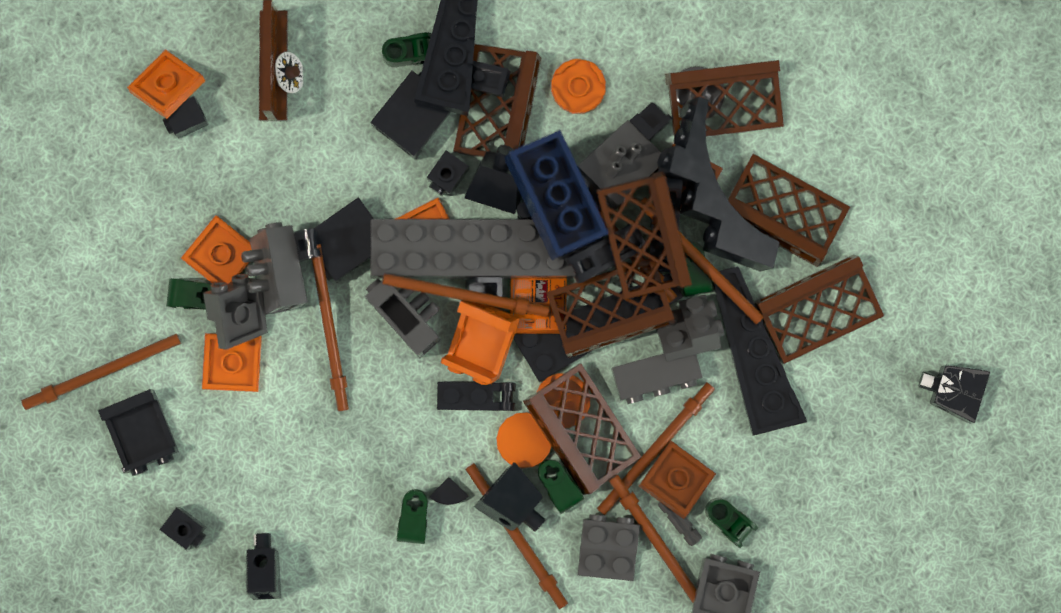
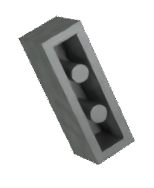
[611,353,703,405]

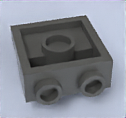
[204,274,268,350]
[656,294,724,362]
[577,514,640,581]
[691,554,760,613]

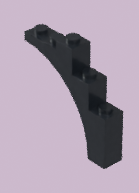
[657,96,780,272]

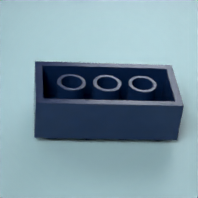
[504,130,608,261]

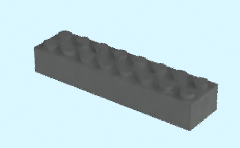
[370,219,597,279]

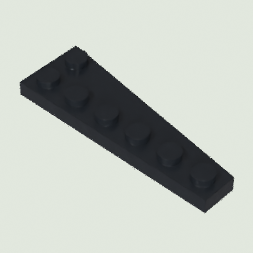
[414,0,478,116]
[712,266,807,436]
[513,273,683,382]

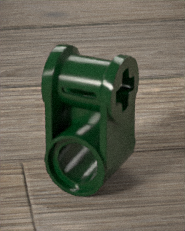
[382,32,432,67]
[683,242,713,297]
[166,278,211,310]
[538,460,584,514]
[397,489,428,545]
[705,498,759,548]

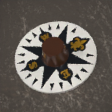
[275,52,303,93]

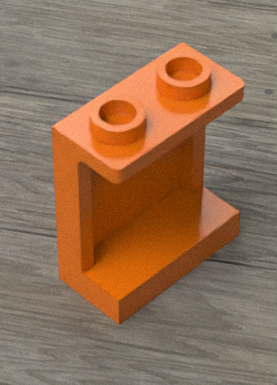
[441,300,520,385]

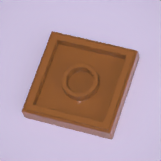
[638,441,716,519]

